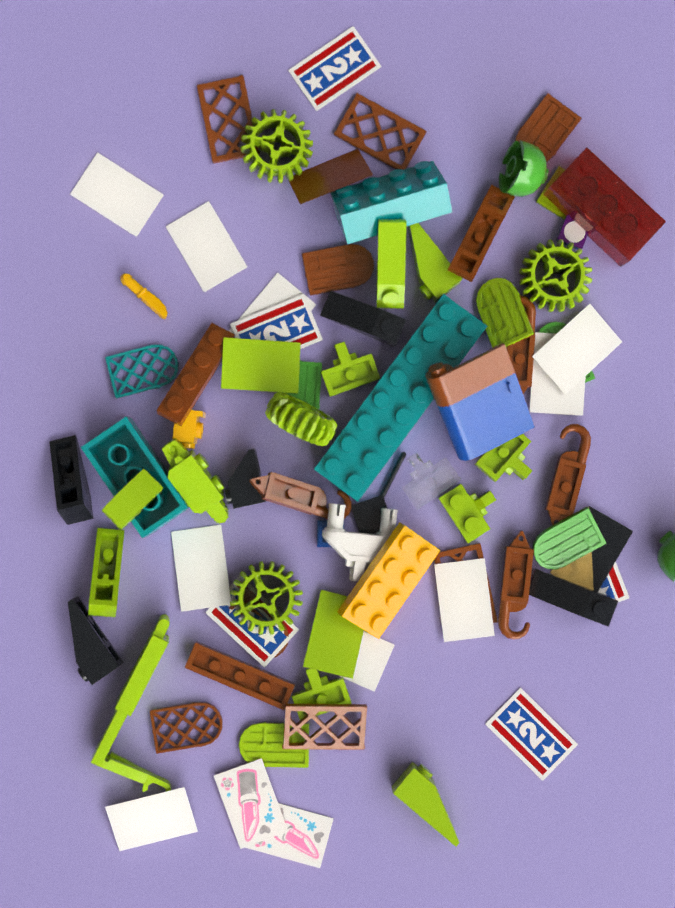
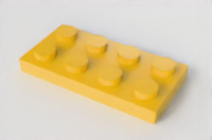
[337,522,440,639]

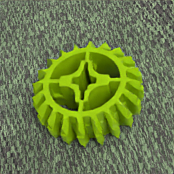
[241,109,313,183]
[519,239,592,312]
[265,392,338,446]
[230,561,303,635]

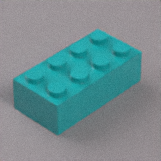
[330,161,452,244]
[81,417,190,538]

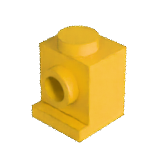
[172,410,206,449]

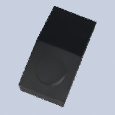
[225,449,267,509]

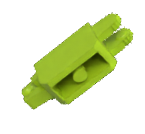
[162,438,229,524]

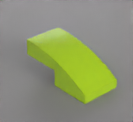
[102,469,163,530]

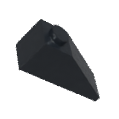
[320,291,406,347]
[49,435,94,525]
[529,569,618,627]
[68,597,124,685]

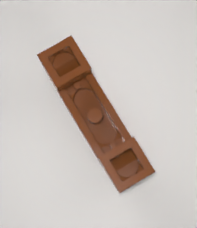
[448,185,515,282]

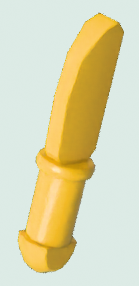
[120,273,168,319]

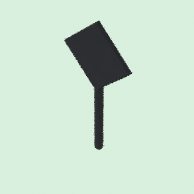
[351,452,406,534]

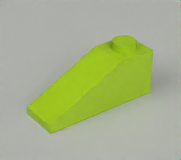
[376,219,406,308]
[407,223,462,303]
[88,528,125,617]
[392,762,459,847]

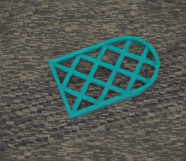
[105,344,179,399]

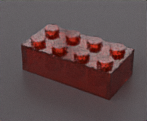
[544,147,666,267]

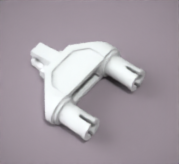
[322,503,398,582]

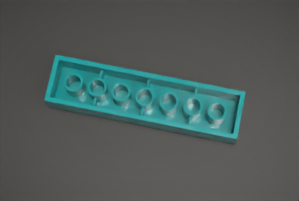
[314,294,487,502]

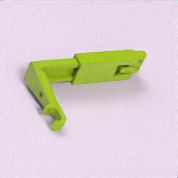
[91,614,171,792]

